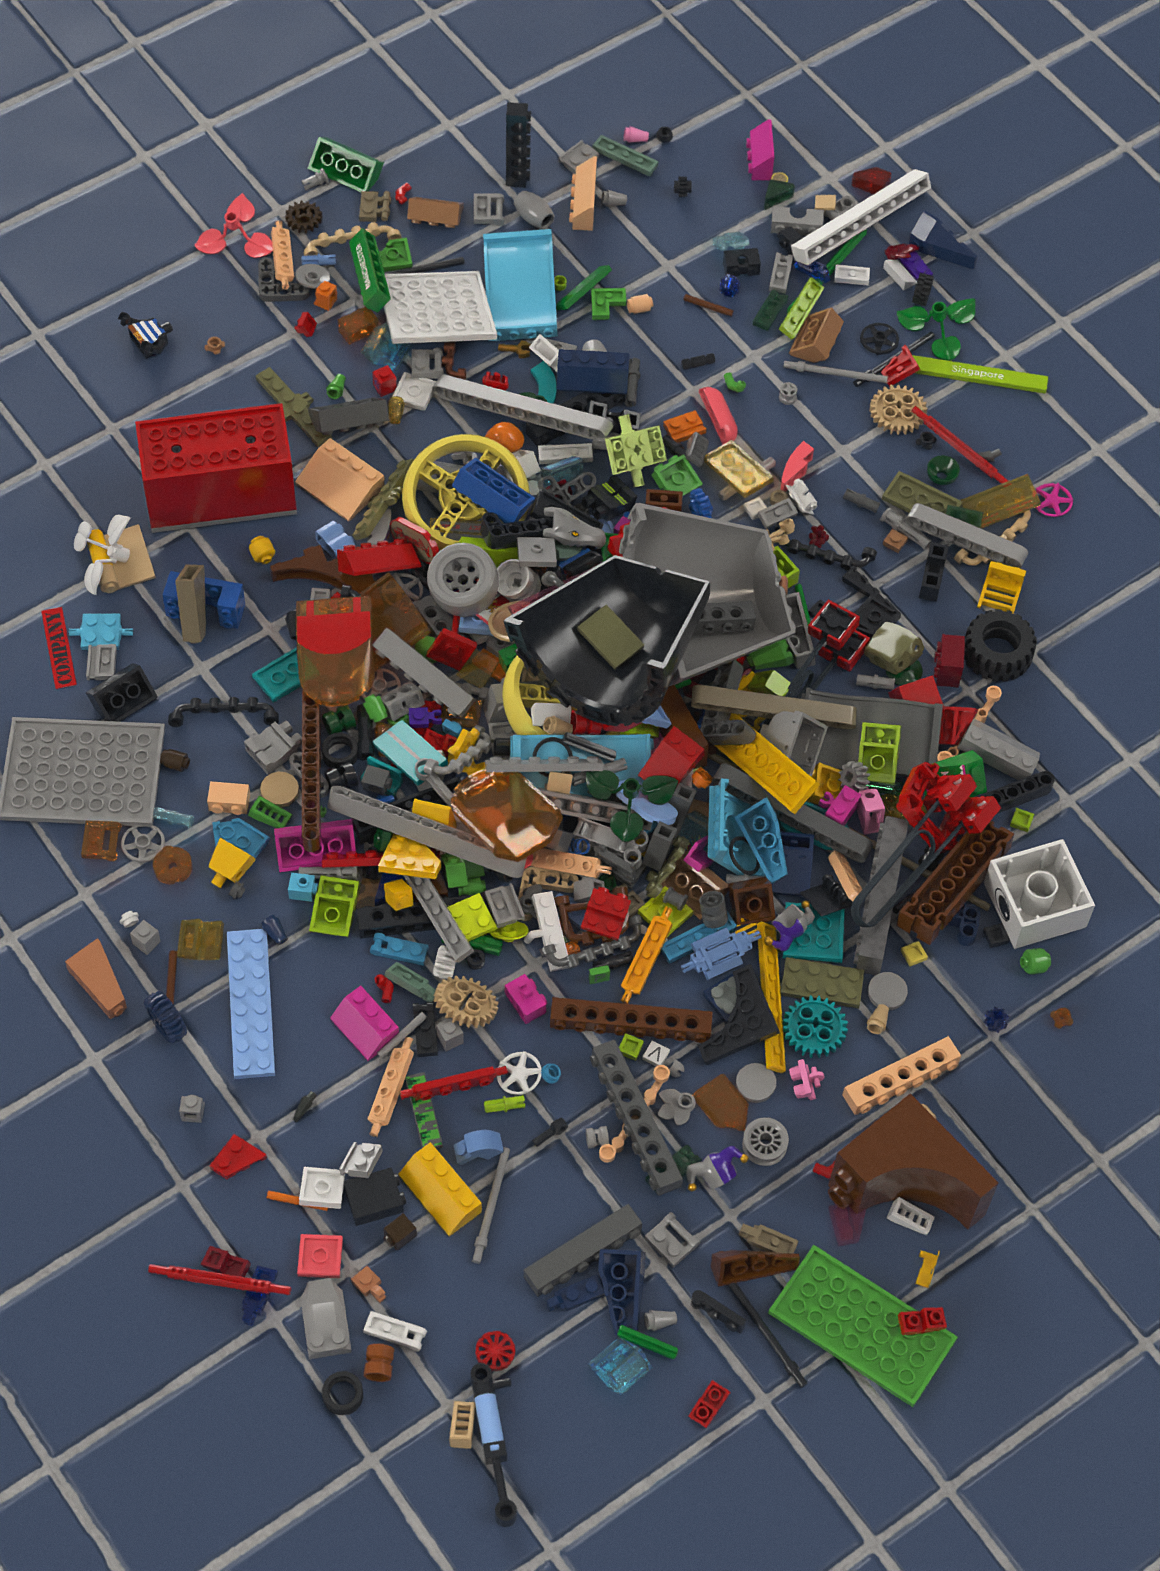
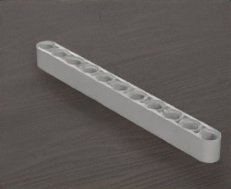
[432,375,613,442]
[328,786,527,878]

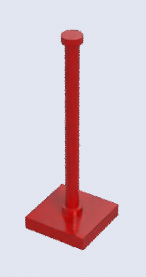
[426,616,477,671]

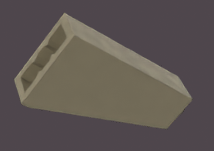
[175,565,206,644]

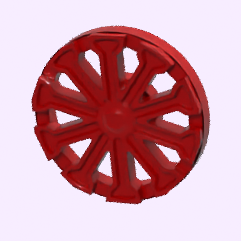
[475,1331,515,1371]

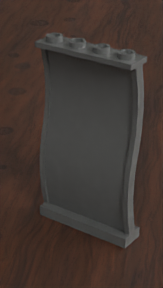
[801,688,943,777]

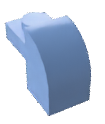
[453,1130,504,1165]

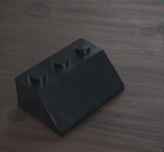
[86,663,158,722]

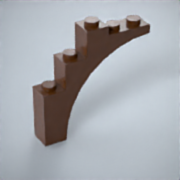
[270,545,384,618]

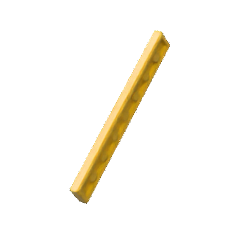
[757,921,786,1073]

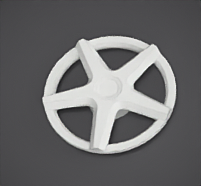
[497,1051,542,1095]

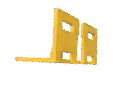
[916,1250,940,1288]

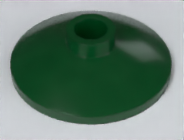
[885,660,923,686]

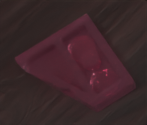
[828,1205,866,1247]

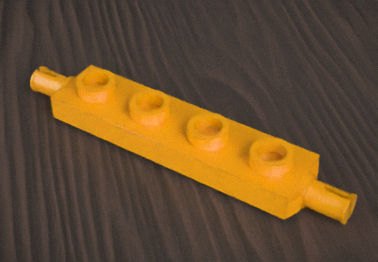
[620,906,673,1004]

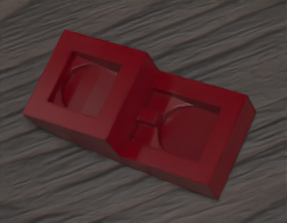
[201,1246,251,1277]

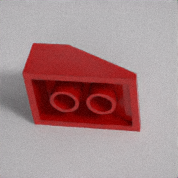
[638,726,705,790]

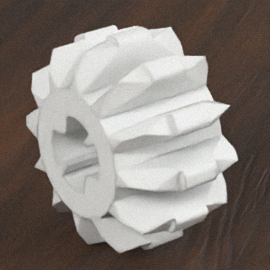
[433,945,456,979]

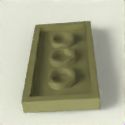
[881,471,962,517]
[780,957,865,1009]

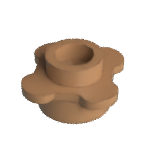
[205,337,225,355]

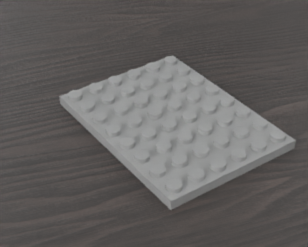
[0,717,165,826]

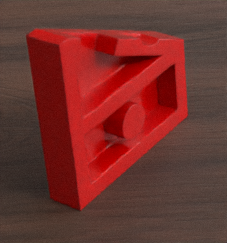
[939,706,978,746]

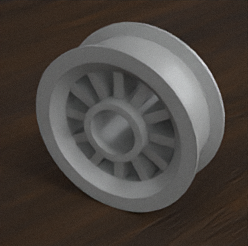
[742,1118,789,1166]

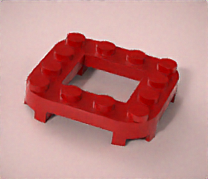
[896,761,959,854]

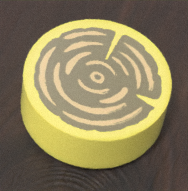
[771,172,788,189]

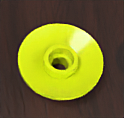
[489,921,529,942]

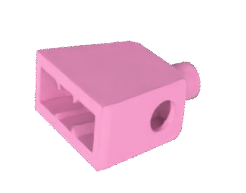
[857,786,885,835]

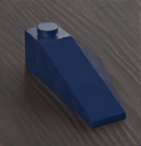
[909,210,977,269]
[599,1249,646,1336]

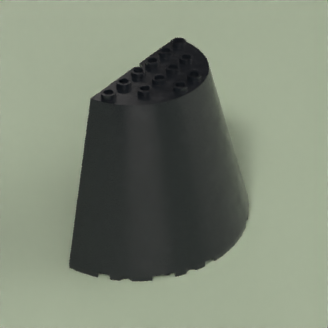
[504,555,710,726]

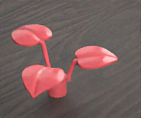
[194,193,273,258]

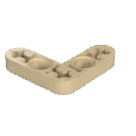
[518,867,579,921]

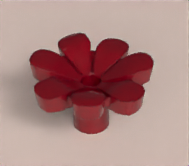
[809,525,829,549]

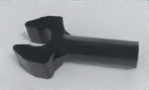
[532,1117,568,1147]

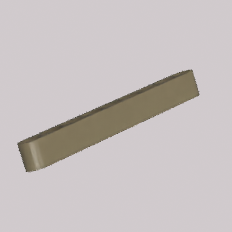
[691,685,857,729]

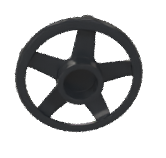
[860,323,899,355]

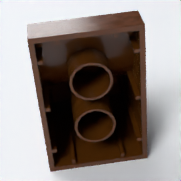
[828,1093,999,1230]

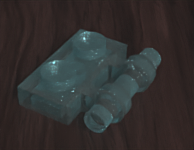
[712,231,749,251]

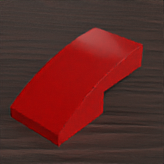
[422,728,458,757]

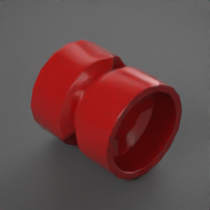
[570,710,602,735]

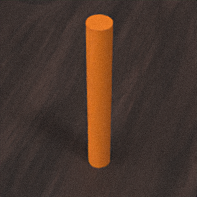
[267,1190,329,1211]

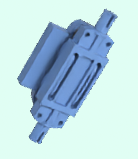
[681,927,761,980]

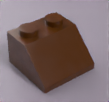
[728,877,776,925]

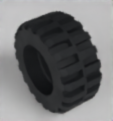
[964,609,1037,682]

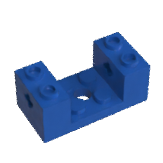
[162,571,246,629]

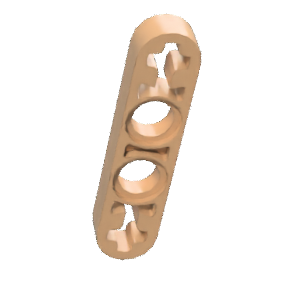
[828,850,863,901]

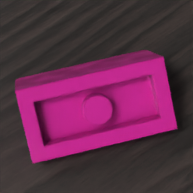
[683,835,713,872]

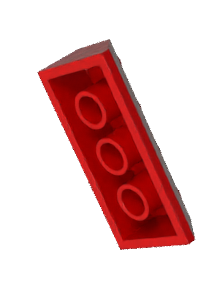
[337,538,421,576]

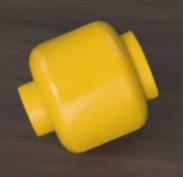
[249,536,276,564]

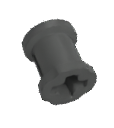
[663,887,688,911]

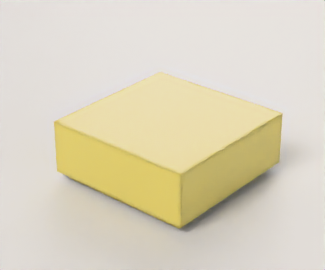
[901,941,928,967]

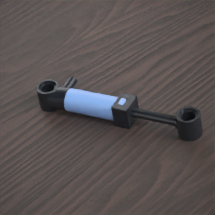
[471,1363,517,1527]

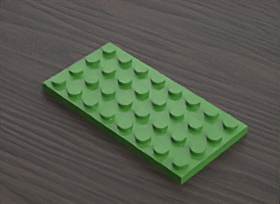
[768,1245,958,1407]

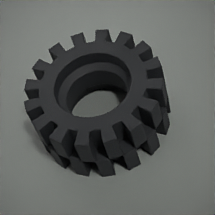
[912,273,934,306]

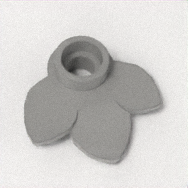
[658,1089,696,1126]

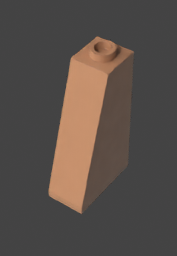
[65,938,127,1019]

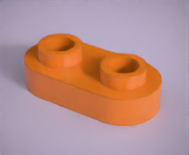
[691,767,713,789]

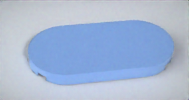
[616,780,678,825]

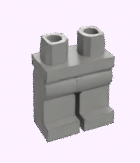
[244,720,302,775]

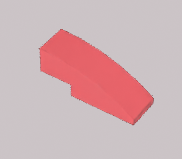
[780,441,814,492]

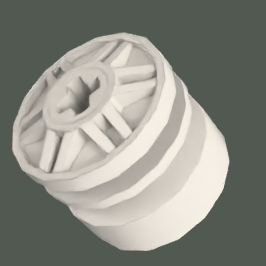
[497,559,541,603]

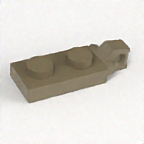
[739,1223,799,1254]

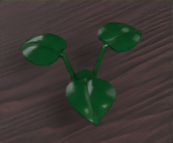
[586,770,678,842]

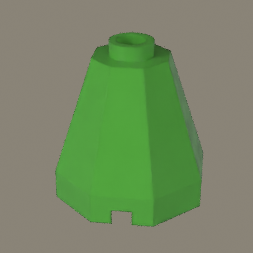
[746,639,794,670]

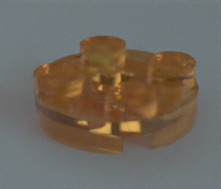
[153,845,193,885]

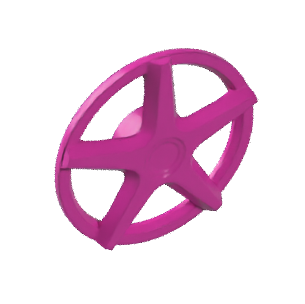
[1032,483,1073,517]

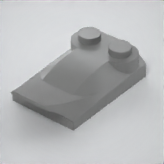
[300,1278,352,1359]

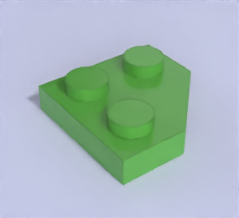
[379,238,413,272]

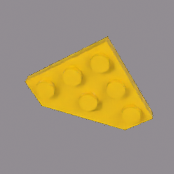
[378,833,441,879]

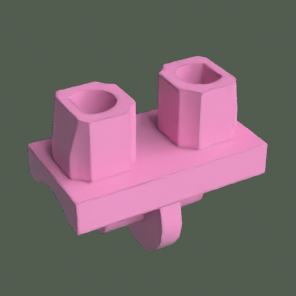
[789,1059,825,1101]

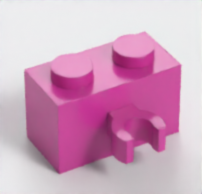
[819,785,862,826]
[505,974,547,1024]

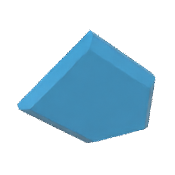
[212,818,270,859]

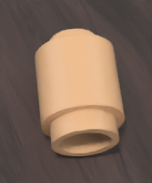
[627,294,653,314]

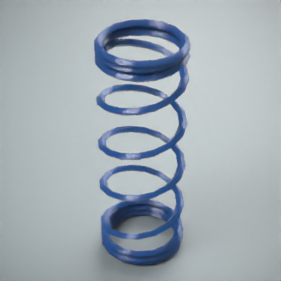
[555,839,590,854]

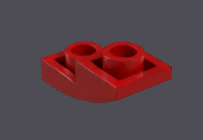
[898,1307,947,1335]
[689,1380,731,1428]

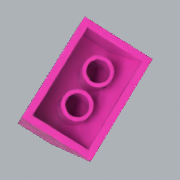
[746,119,774,180]
[330,986,399,1061]

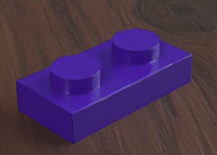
[900,251,933,281]

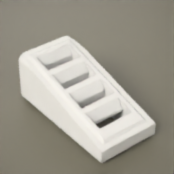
[887,1197,935,1236]

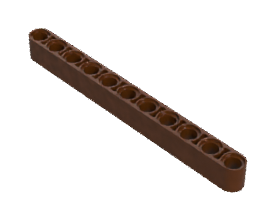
[302,680,321,852]

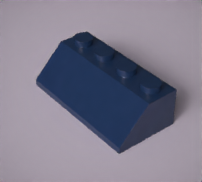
[557,349,629,394]

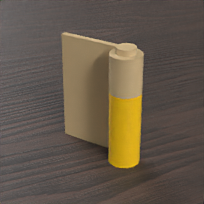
[87,524,156,593]

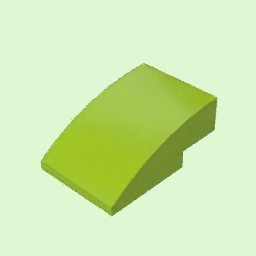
[858,722,902,783]
[309,875,360,937]

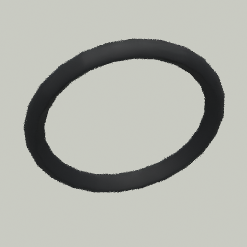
[533,737,573,777]
[729,836,760,875]

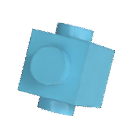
[288,873,318,902]

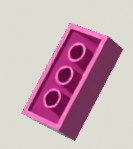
[274,819,356,872]

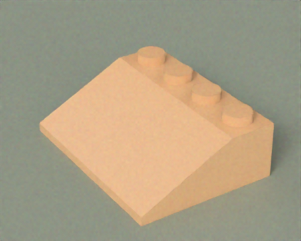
[295,438,385,521]

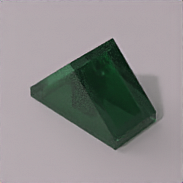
[764,179,795,210]

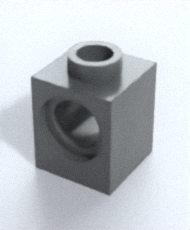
[361,765,393,796]

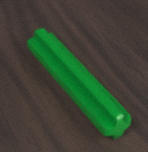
[617,1325,678,1359]

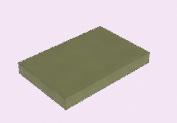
[577,604,644,670]

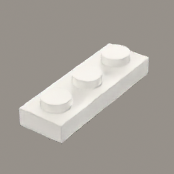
[538,443,593,464]

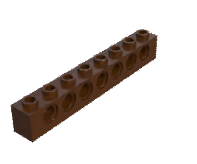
[550,997,713,1043]

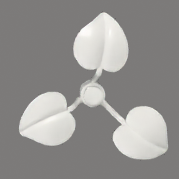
[74,515,131,595]

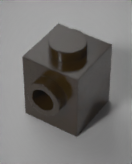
[383,1213,417,1251]

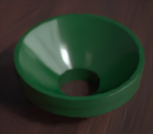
[927,455,960,485]

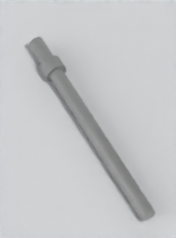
[783,361,888,383]
[472,1147,510,1264]

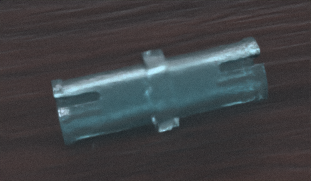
[153,807,194,828]

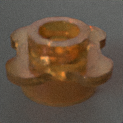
[1050,1008,1073,1029]

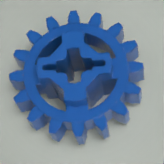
[688,488,713,518]

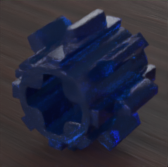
[719,274,741,298]
[983,1006,1009,1033]

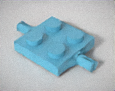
[69,614,133,650]

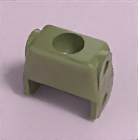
[864,622,924,674]

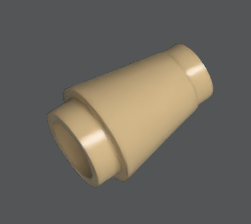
[543,716,573,735]
[867,1004,889,1034]

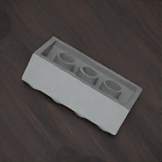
[958,718,1040,780]

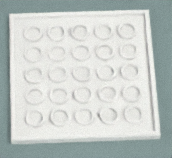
[384,271,497,344]

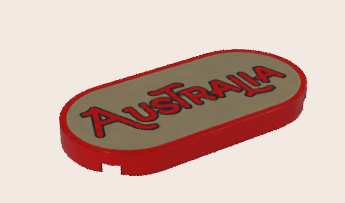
[390,517,439,564]

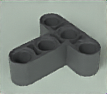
[537,472,596,505]

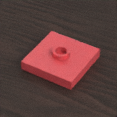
[297,1234,343,1278]

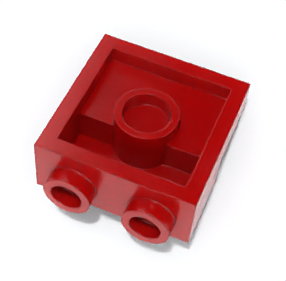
[580,887,631,941]

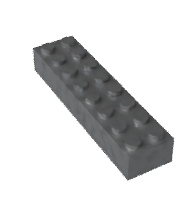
[853,816,909,975]

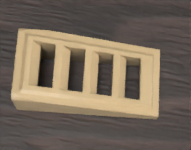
[450,1401,476,1449]

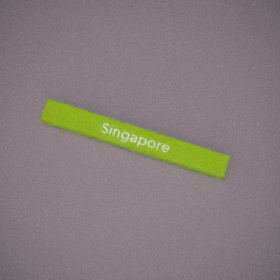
[912,355,1048,394]

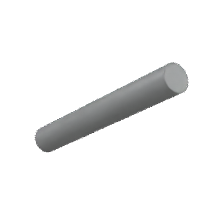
[377,1012,427,1059]

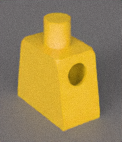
[209,838,256,888]

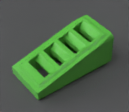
[248,796,293,828]

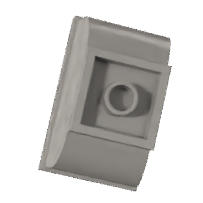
[760,711,828,777]

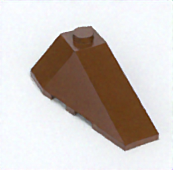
[711,1250,800,1287]

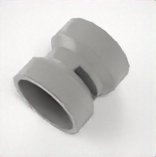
[585,1126,609,1149]

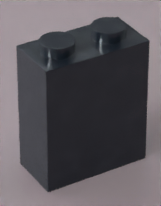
[344,1167,406,1226]

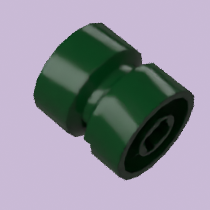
[322,704,356,735]

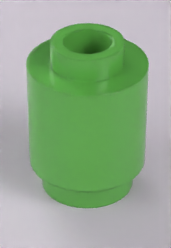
[363,694,388,723]
[458,877,486,896]

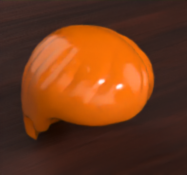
[485,422,524,453]

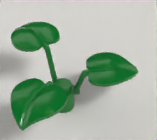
[897,298,976,360]

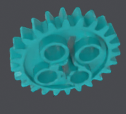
[783,995,848,1058]

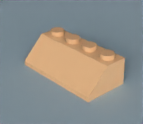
[569,156,597,231]

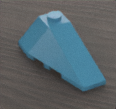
[734,797,788,884]

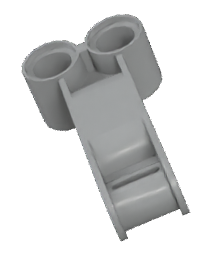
[572,817,649,870]

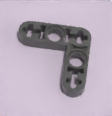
[258,258,309,302]

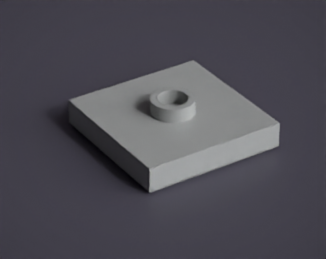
[517,537,557,567]

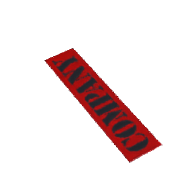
[41,607,77,689]

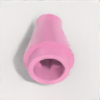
[624,126,649,143]

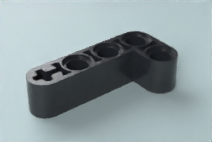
[480,512,553,550]

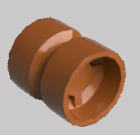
[364,1344,395,1382]

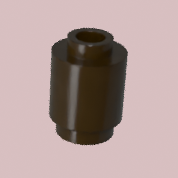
[160,749,190,772]

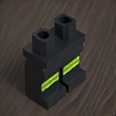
[581,475,638,521]

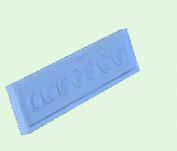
[227,929,275,1079]

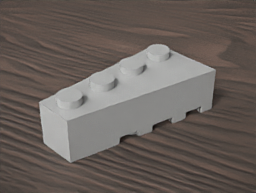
[785,592,816,669]

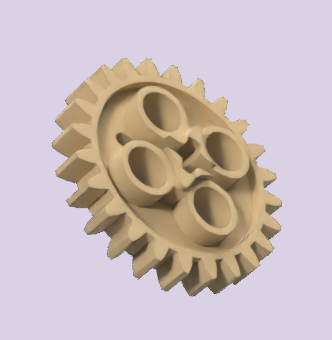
[869,384,927,435]
[434,976,498,1028]

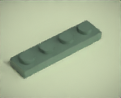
[592,135,658,177]

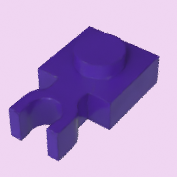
[408,707,442,728]

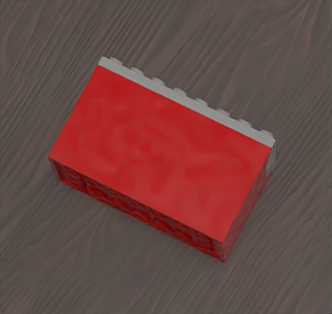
[135,403,297,533]

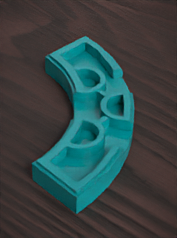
[531,361,557,404]

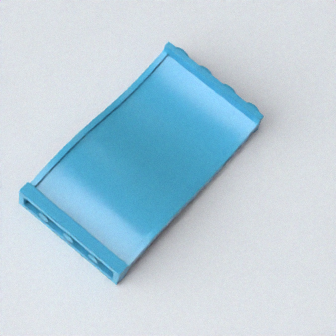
[483,229,558,341]
[510,734,654,813]

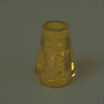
[387,396,405,424]

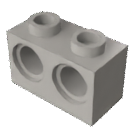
[380,681,425,721]

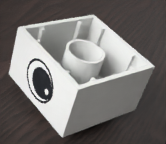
[984,839,1095,949]

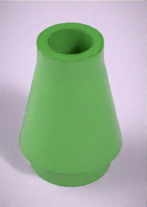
[326,374,346,399]

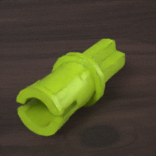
[484,1095,525,1113]

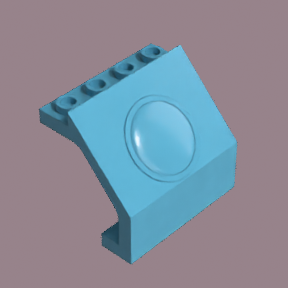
[708,778,768,879]

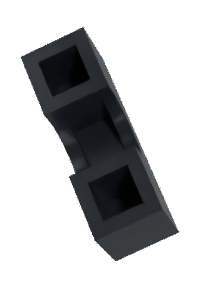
[583,400,641,434]
[919,542,949,602]

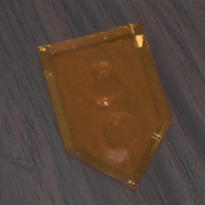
[692,1074,749,1131]

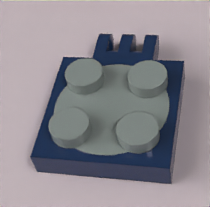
[703,973,761,1024]

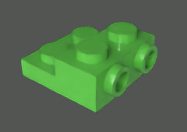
[652,454,703,497]

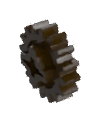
[285,200,322,233]

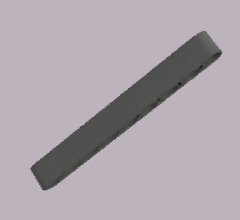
[712,763,873,863]

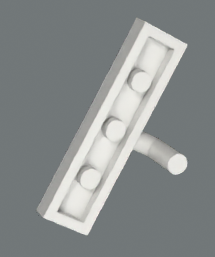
[524,891,568,972]

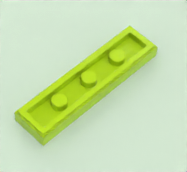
[779,277,825,340]

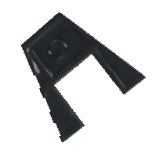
[808,566,901,638]

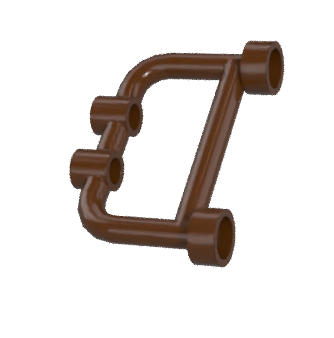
[554,887,629,946]

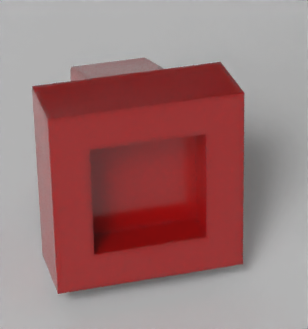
[294,312,317,337]

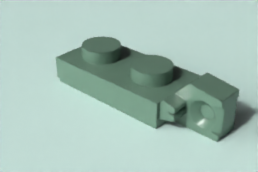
[384,962,436,1002]

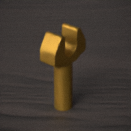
[498,340,531,359]

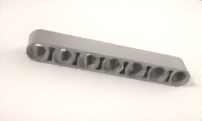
[906,503,1028,568]

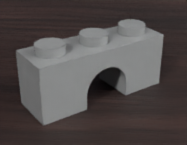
[771,206,824,236]

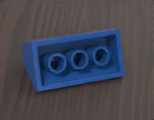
[452,457,535,523]

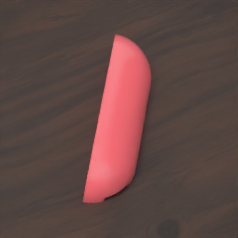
[699,387,738,446]

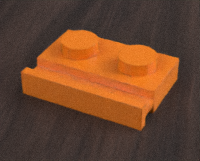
[663,410,706,443]

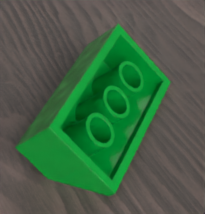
[308,137,384,192]

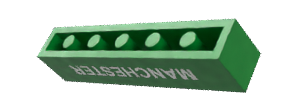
[349,228,391,313]

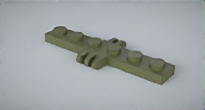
[255,367,332,447]
[352,458,414,541]

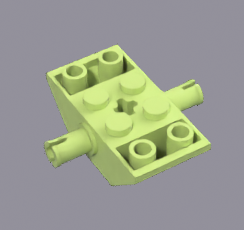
[605,414,667,487]

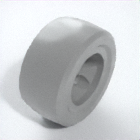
[427,543,499,617]

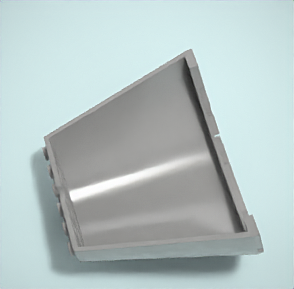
[619,503,795,686]

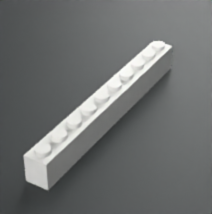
[791,169,931,265]

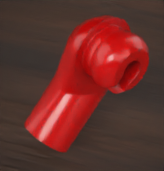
[374,974,394,1003]
[813,1161,835,1178]

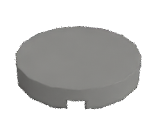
[868,972,908,1010]
[736,1063,776,1103]

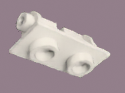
[786,479,817,515]

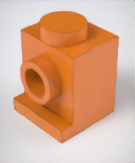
[314,281,337,311]

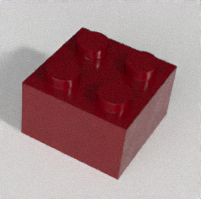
[933,634,965,688]

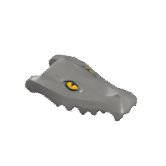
[543,507,606,549]

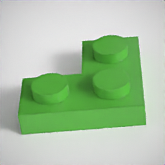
[591,288,626,320]

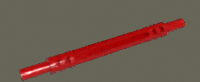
[911,406,1011,487]
[148,1264,291,1295]

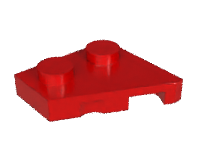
[881,344,920,387]
[210,1134,267,1179]

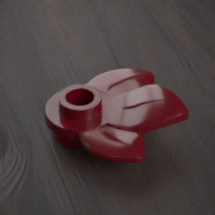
[885,244,919,260]

